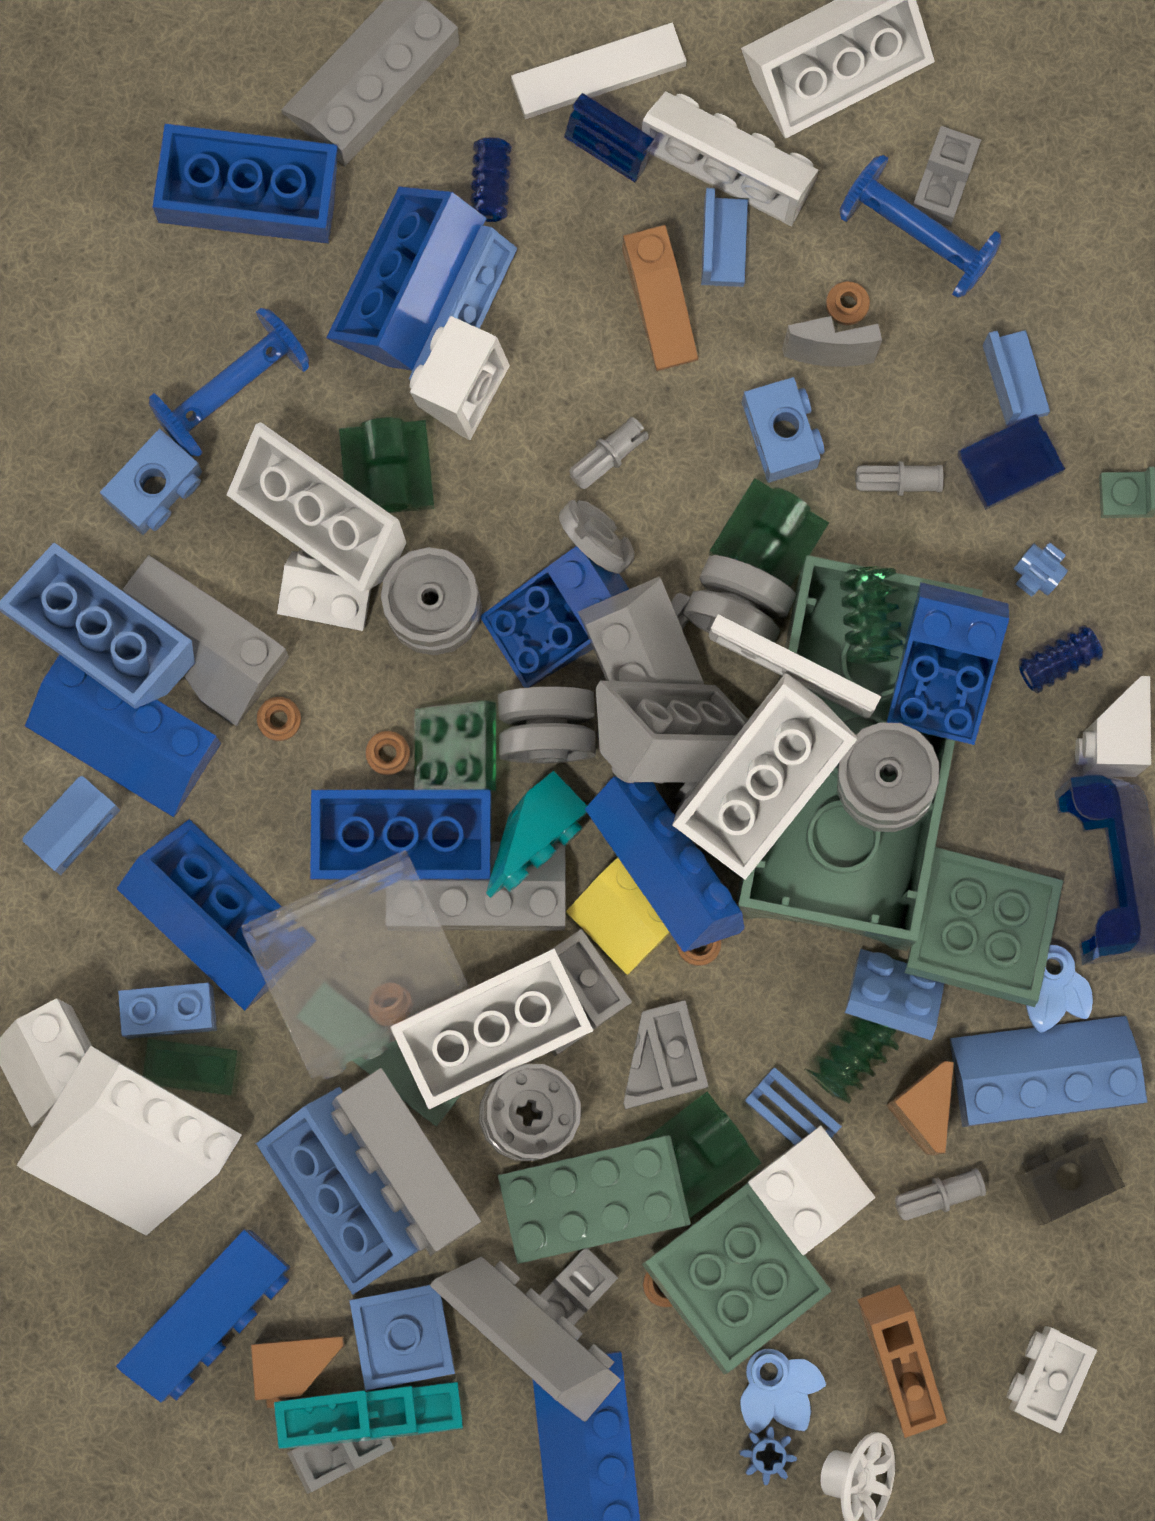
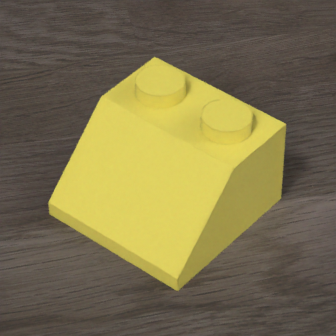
[566,858,671,975]

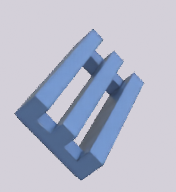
[745,1067,842,1145]

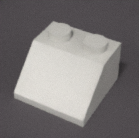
[410,316,510,440]
[1075,676,1151,777]
[748,1125,876,1255]

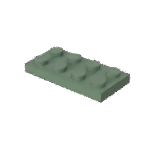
[498,1135,691,1264]

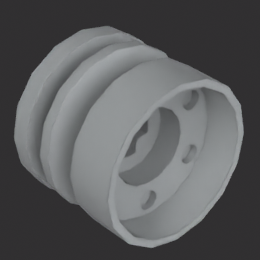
[479,1064,581,1161]

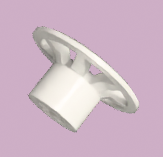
[821,1432,895,1521]

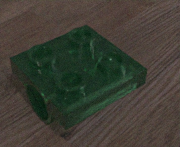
[339,417,435,513]
[709,478,829,587]
[414,700,496,791]
[642,1091,762,1218]

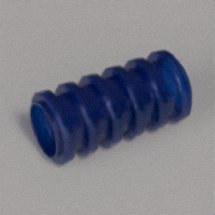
[470,137,512,222]
[1018,625,1103,694]

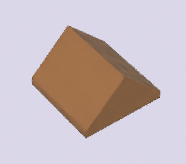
[886,1061,954,1156]

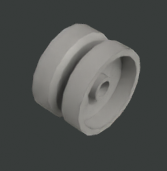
[381,547,482,655]
[683,555,796,643]
[498,687,596,764]
[837,722,939,832]

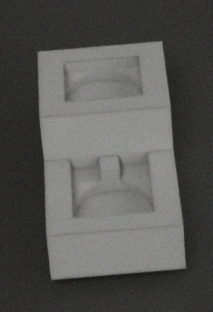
[913,126,981,226]
[540,1248,618,1325]
[287,1438,394,1494]

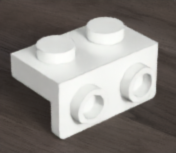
[277,550,371,631]
[1007,1326,1097,1433]

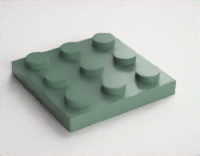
[904,847,1063,1007]
[642,1183,831,1375]

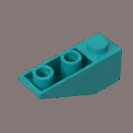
[486,771,587,898]

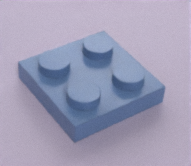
[845,949,944,1040]
[349,1285,455,1391]

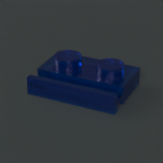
[564,93,654,183]
[957,414,1065,510]

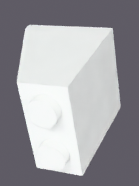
[0,998,93,1127]

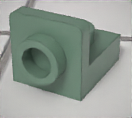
[1099,467,1155,518]

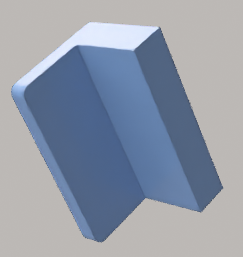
[701,188,748,287]
[983,330,1050,426]
[23,776,120,876]

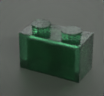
[143,1039,242,1098]

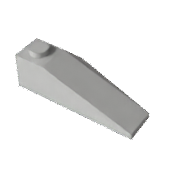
[122,555,289,727]

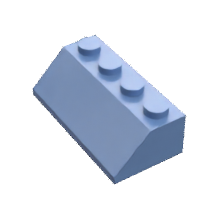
[0,543,195,709]
[950,1016,1147,1127]
[256,1087,419,1295]

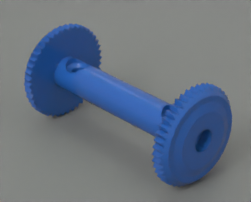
[840,155,1002,298]
[149,308,309,457]

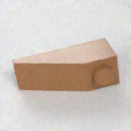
[622,225,698,371]
[857,1284,947,1438]

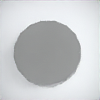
[559,500,635,574]

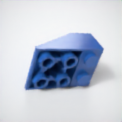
[480,546,629,688]
[886,582,1009,745]

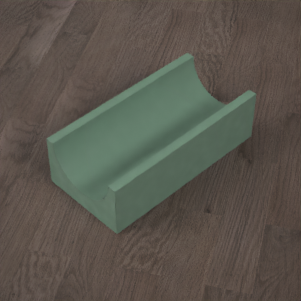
[735,555,983,951]

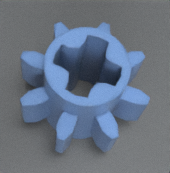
[1013,542,1068,597]
[739,1426,797,1485]

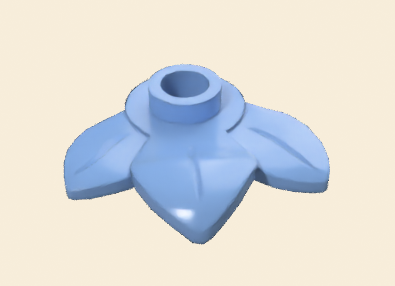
[1026,945,1093,1033]
[740,1349,826,1434]

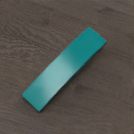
[274,1382,463,1449]

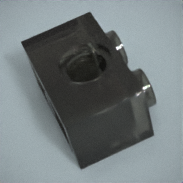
[1014,1133,1125,1225]

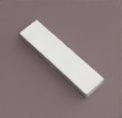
[511,23,687,119]
[708,614,881,719]

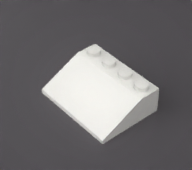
[17,1045,242,1235]

